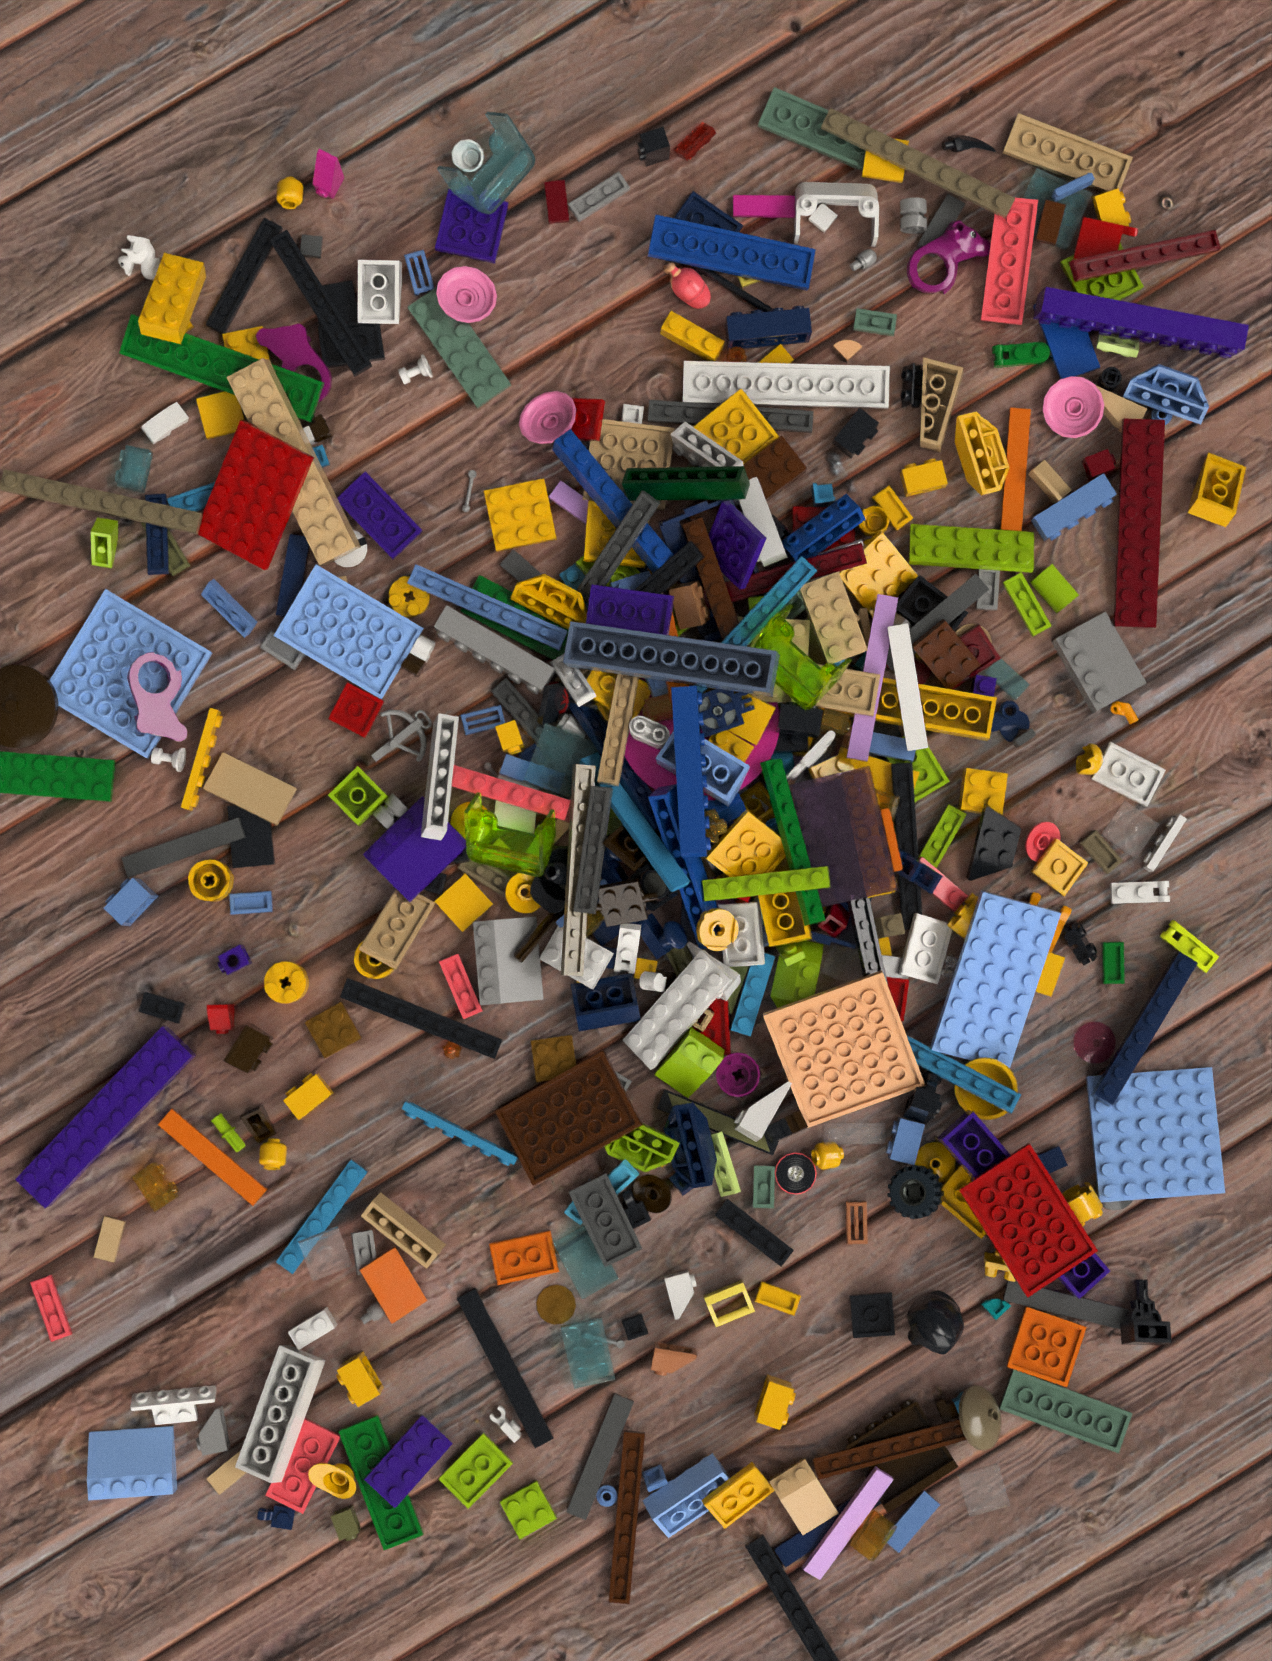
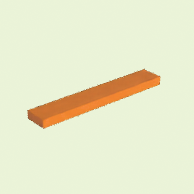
[1000,407,1031,531]
[158,1108,268,1206]

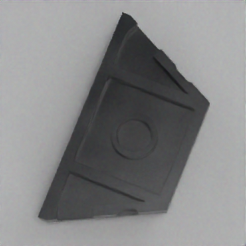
[966,804,1021,881]

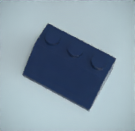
[570,973,640,1032]

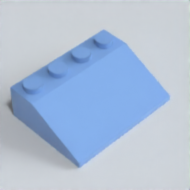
[87,1425,177,1501]

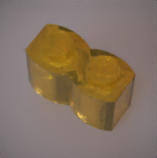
[850,1510,898,1562]

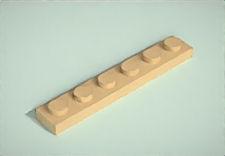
[597,674,639,786]

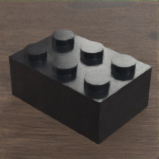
[896,575,969,631]

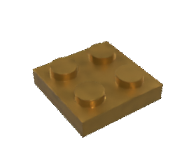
[305,1002,362,1059]
[531,1035,576,1082]

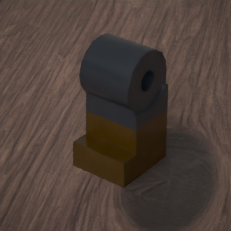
[766,1110,808,1144]

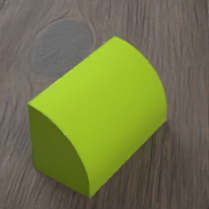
[1030,564,1079,614]

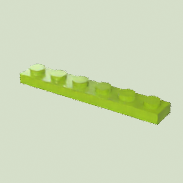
[702,866,831,901]

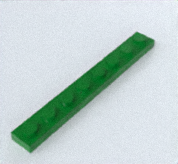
[760,758,826,926]

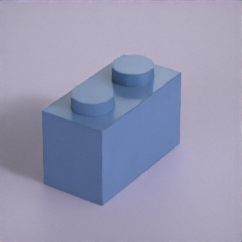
[886,1117,925,1165]

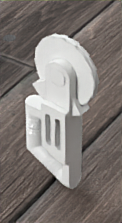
[786,731,836,781]

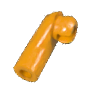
[1110,701,1139,724]

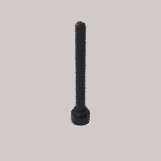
[691,266,773,312]

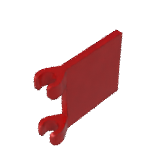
[1073,217,1138,259]

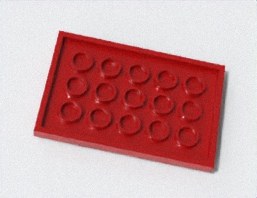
[198,420,314,570]
[958,1143,1098,1298]

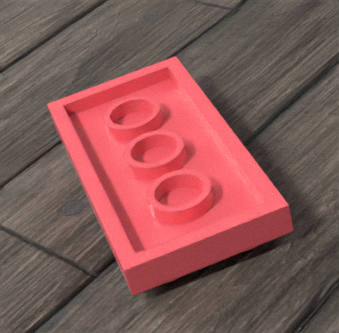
[265,1418,340,1514]

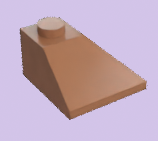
[651,1342,697,1376]

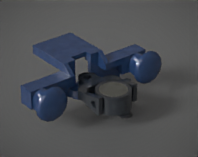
[587,834,687,960]

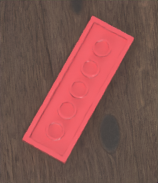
[981,197,1038,325]

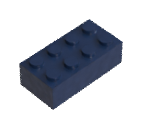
[725,306,812,351]

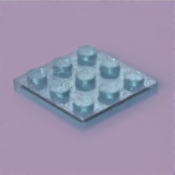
[1023,168,1093,250]
[523,723,600,800]

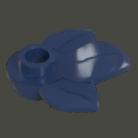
[991,700,1030,742]

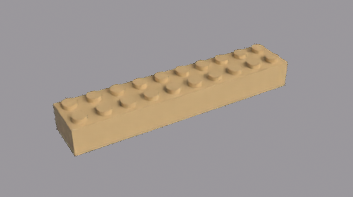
[227,358,361,566]

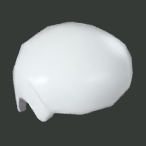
[451,139,484,172]

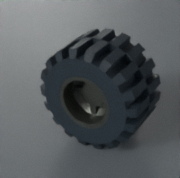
[887,1165,944,1219]

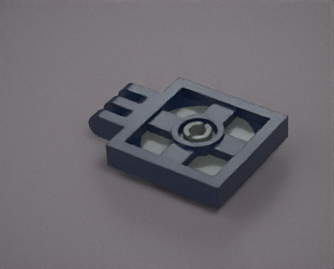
[699,689,755,737]

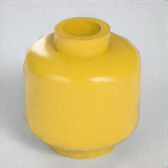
[276,177,303,209]
[259,1138,287,1170]
[811,1141,844,1170]

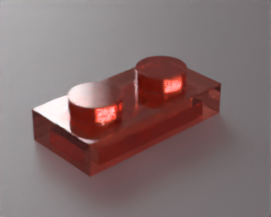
[673,122,717,161]

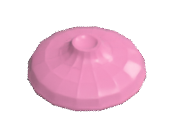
[436,266,497,323]
[1043,376,1104,438]
[519,391,576,444]

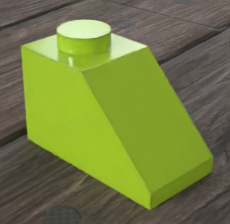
[91,517,118,568]

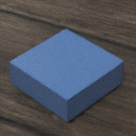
[642,1464,668,1492]

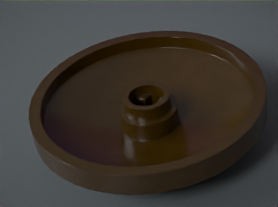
[0,665,59,748]

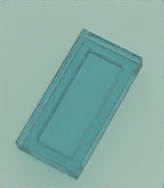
[985,659,1030,700]

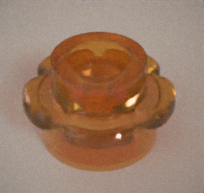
[727,347,747,362]
[442,1041,462,1059]

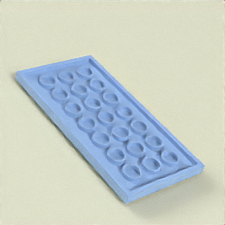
[930,890,1061,1068]

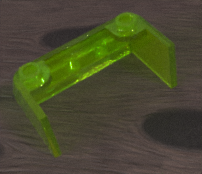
[753,604,852,710]
[464,792,556,877]

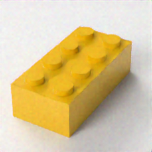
[138,253,206,344]

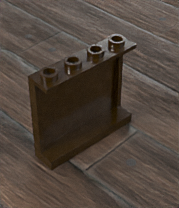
[845,1399,959,1513]

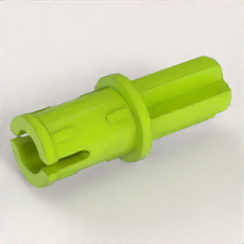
[211,1113,246,1152]

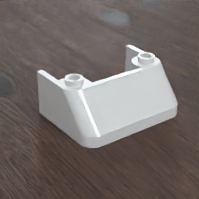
[794,182,879,247]

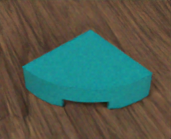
[981,1298,1011,1320]

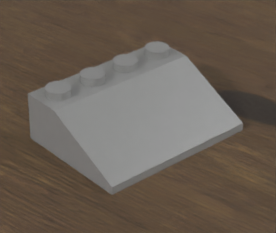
[1052,612,1146,714]
[473,917,544,1005]

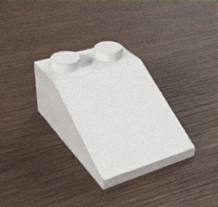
[358,260,402,324]
[734,1081,792,1142]

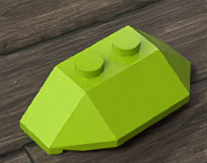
[770,940,824,1008]
[605,1123,680,1172]

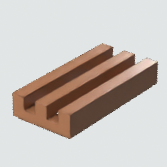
[845,1201,868,1244]

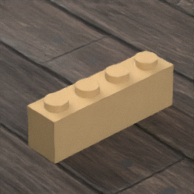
[361,1192,446,1269]

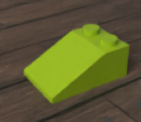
[654,1027,725,1098]

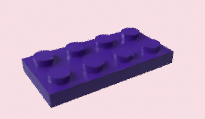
[337,471,423,560]
[586,584,674,635]
[364,1414,453,1508]

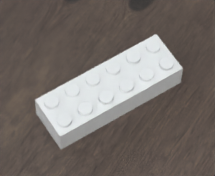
[235,1345,326,1483]

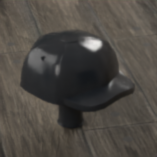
[530,845,568,914]
[907,1290,964,1355]

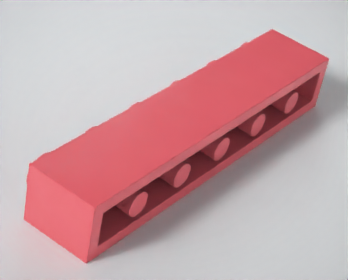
[451,765,571,823]

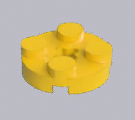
[389,576,430,618]
[696,908,738,951]

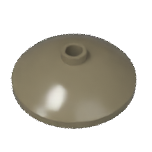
[959,1385,1002,1451]

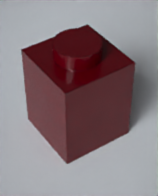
[1081,449,1116,480]
[818,900,850,938]

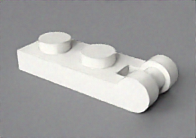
[1110,881,1170,904]
[614,923,641,974]

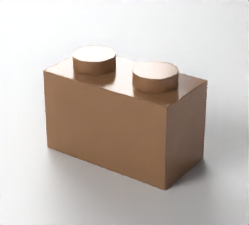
[669,580,710,629]

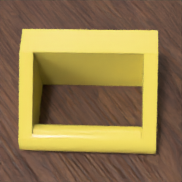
[703,1280,755,1327]

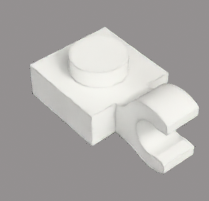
[490,1405,521,1443]

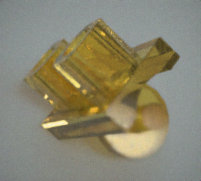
[705,809,728,844]

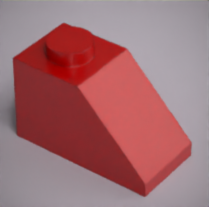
[207,1004,234,1034]

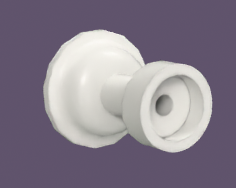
[398,354,433,384]
[151,747,186,772]

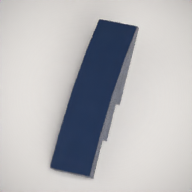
[886,846,943,894]

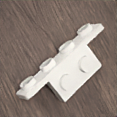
[130,1385,217,1425]

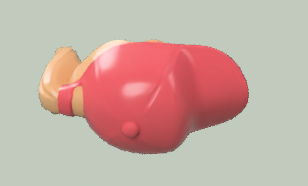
[663,262,711,309]

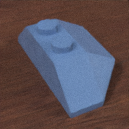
[1123,364,1209,425]

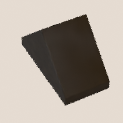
[240,1105,276,1143]

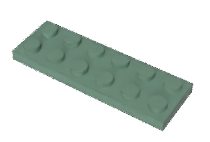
[758,87,886,171]
[407,287,511,409]
[999,1369,1133,1453]

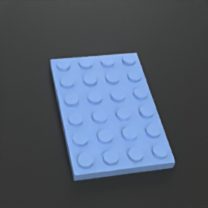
[274,564,424,700]

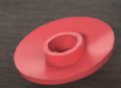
[1025,822,1061,862]

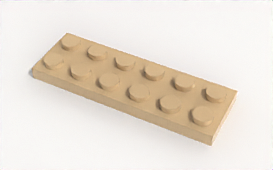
[1003,113,1133,192]

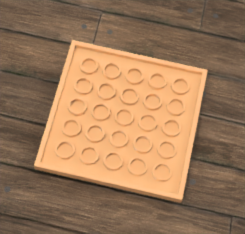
[763,970,925,1128]

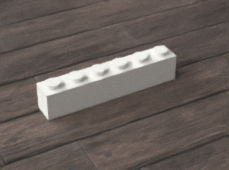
[421,713,459,840]

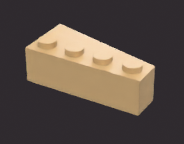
[920,357,963,452]

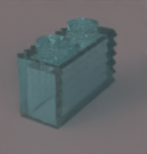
[115,445,153,493]

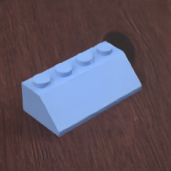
[656,730,750,807]
[642,1453,730,1538]

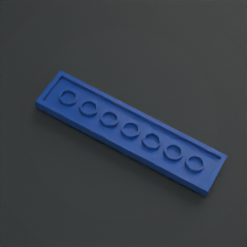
[647,215,816,291]

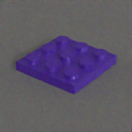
[435,189,509,263]
[709,501,767,590]

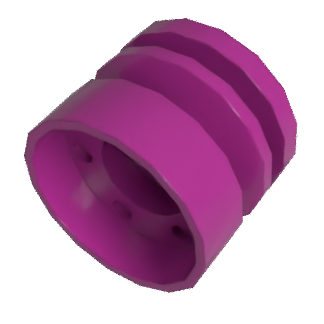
[716,1052,760,1098]

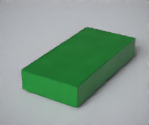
[1102,942,1125,984]

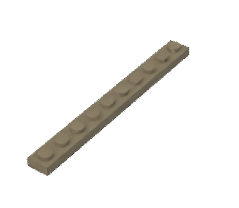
[821,108,1015,218]
[0,469,203,535]
[561,764,596,976]

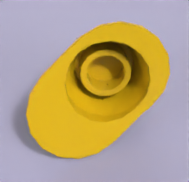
[308,1463,356,1499]

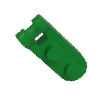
[992,342,1050,368]

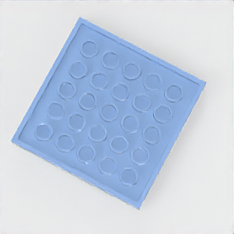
[50,589,213,759]
[1086,1067,1225,1202]

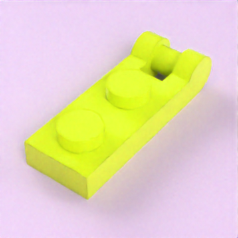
[1160,920,1219,973]

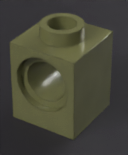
[331,1505,361,1541]

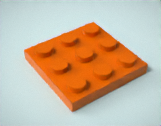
[1006,1306,1087,1387]

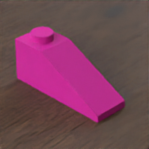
[313,149,345,199]

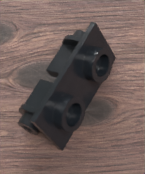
[900,363,923,408]
[1062,921,1098,966]

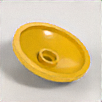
[954,1057,1018,1120]

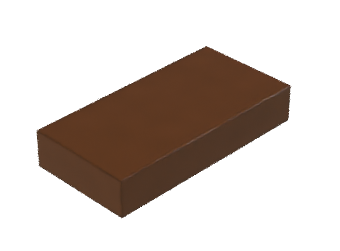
[1035,200,1066,246]

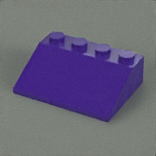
[363,796,469,902]

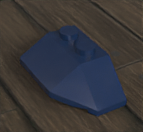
[663,1102,717,1188]

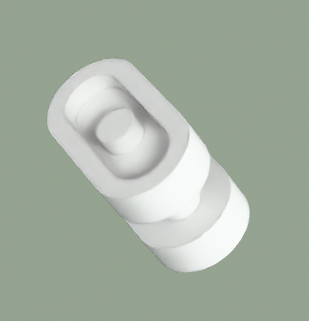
[629,716,670,749]

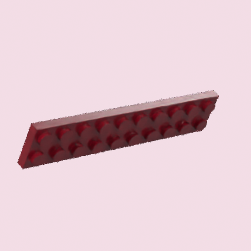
[1114,418,1165,628]

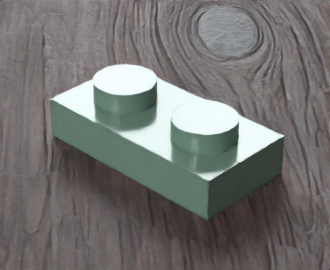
[853,308,897,336]
[753,1165,775,1208]

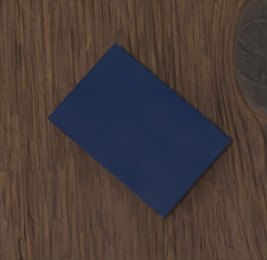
[674,191,743,232]

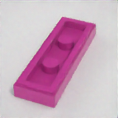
[733,195,795,218]

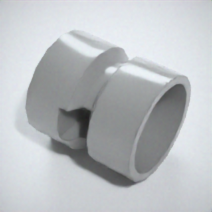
[900,198,927,234]
[372,793,409,830]

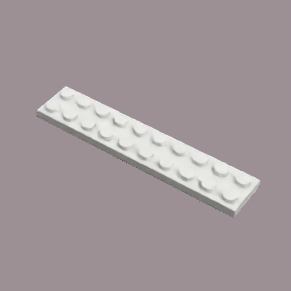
[683,361,890,409]

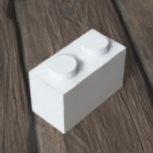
[288,1307,338,1350]

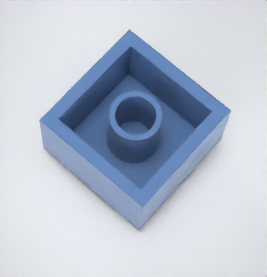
[104,878,158,926]

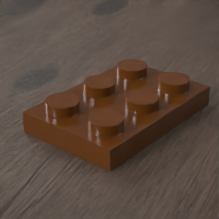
[912,619,981,689]

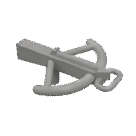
[371,709,432,762]

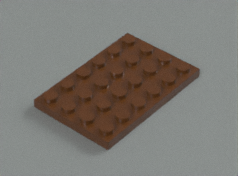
[495,1051,643,1186]

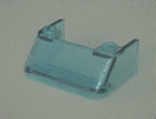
[437,111,535,214]

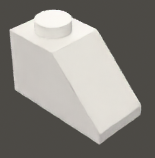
[664,1270,697,1320]

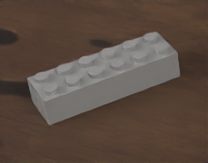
[434,605,556,695]

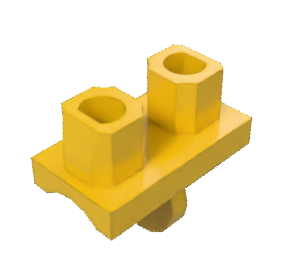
[983,1250,1015,1282]

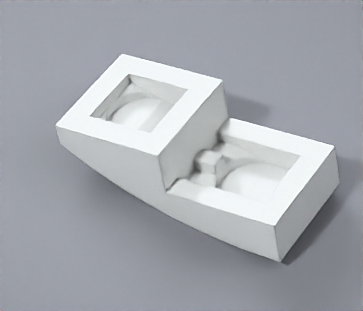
[141,402,189,444]

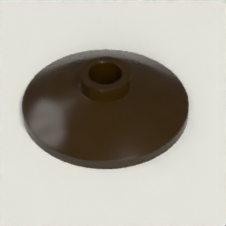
[633,1174,672,1213]

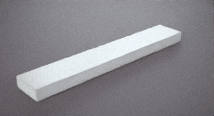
[887,623,928,751]

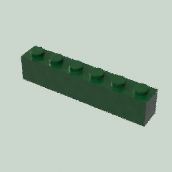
[621,466,750,501]

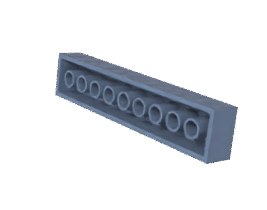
[563,621,780,697]

